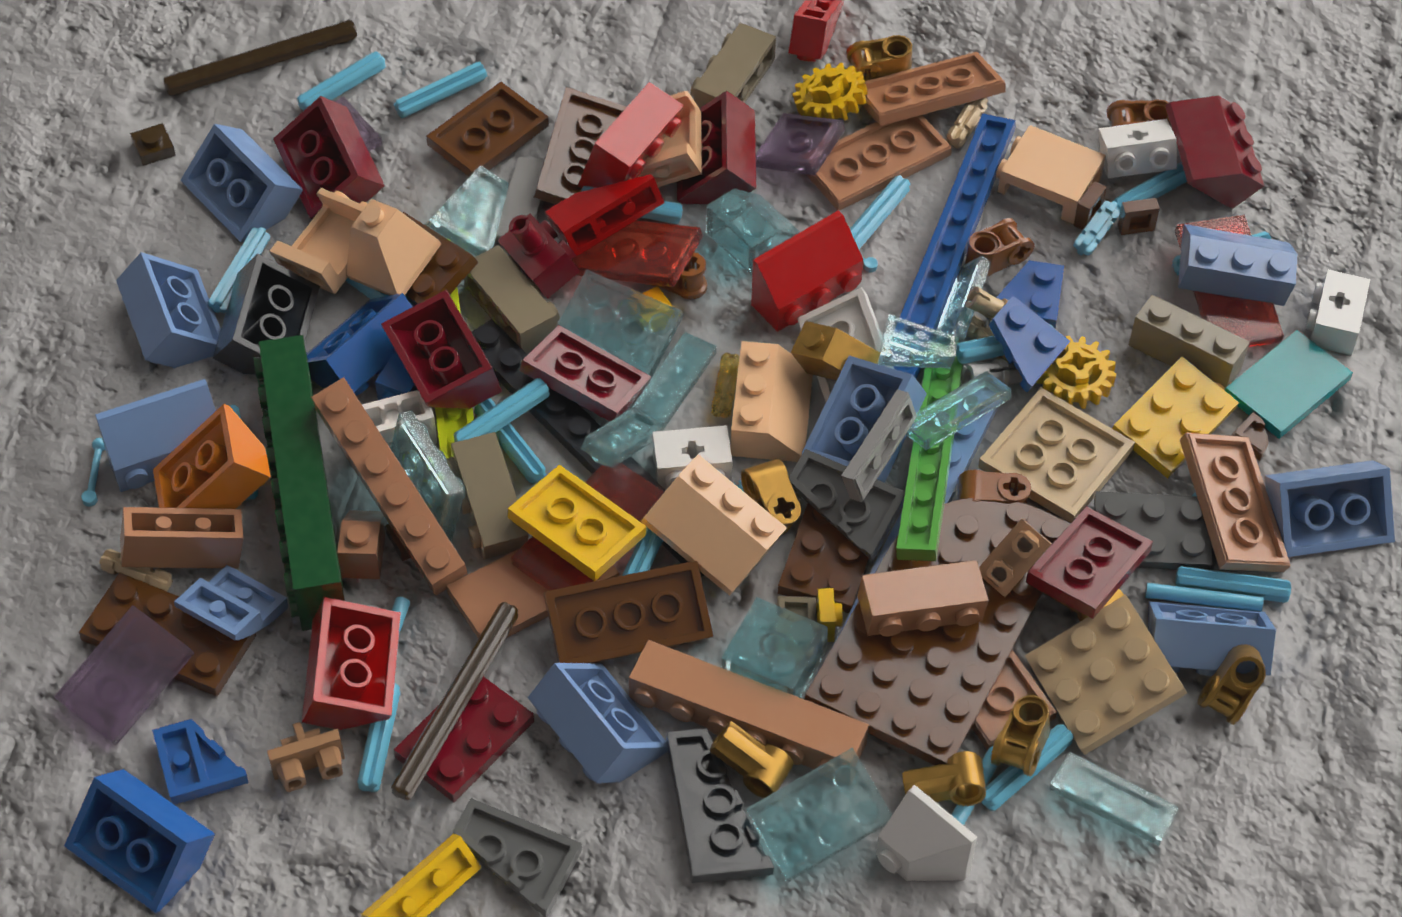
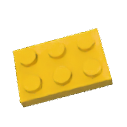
[1112,357,1239,479]
[508,464,646,581]

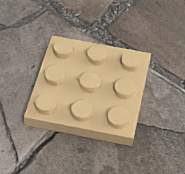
[978,388,1135,523]
[1025,594,1188,755]

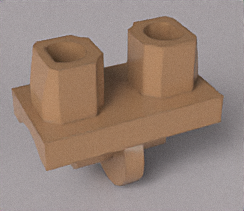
[979,518,1052,597]
[267,722,345,792]

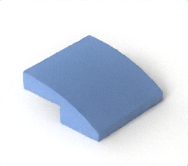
[174,565,288,641]

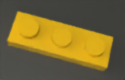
[360,834,482,917]

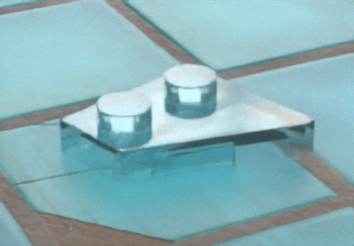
[877,315,958,369]

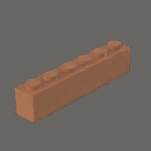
[311,377,468,596]
[629,640,869,783]

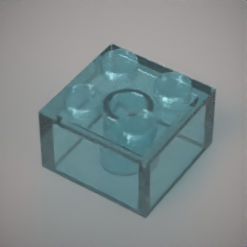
[721,597,828,698]

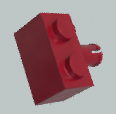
[497,213,580,299]

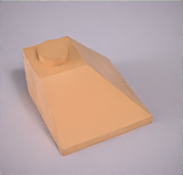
[346,199,441,295]

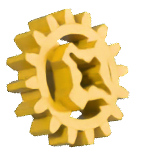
[793,63,868,125]
[1036,336,1117,409]

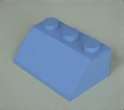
[180,124,303,242]
[1178,224,1298,306]
[116,252,221,368]
[802,356,927,483]
[95,379,216,492]
[1265,460,1395,557]
[1148,601,1276,676]
[528,663,668,783]

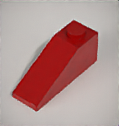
[788,0,844,62]
[545,174,664,257]

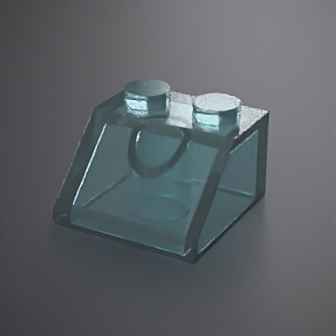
[706,189,800,275]

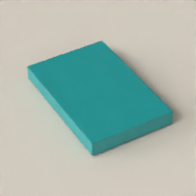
[1225,330,1353,439]

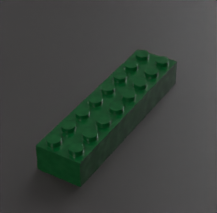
[254,335,345,631]

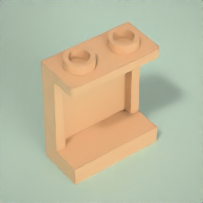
[629,91,702,187]
[996,125,1106,224]
[269,188,368,294]

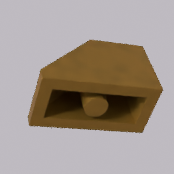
[791,321,884,381]

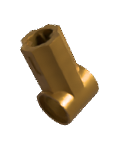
[709,721,794,799]
[902,751,986,806]

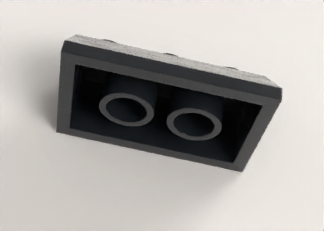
[213,254,320,374]

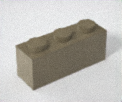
[690,23,776,108]
[464,245,560,353]
[1128,295,1250,388]
[446,432,529,560]

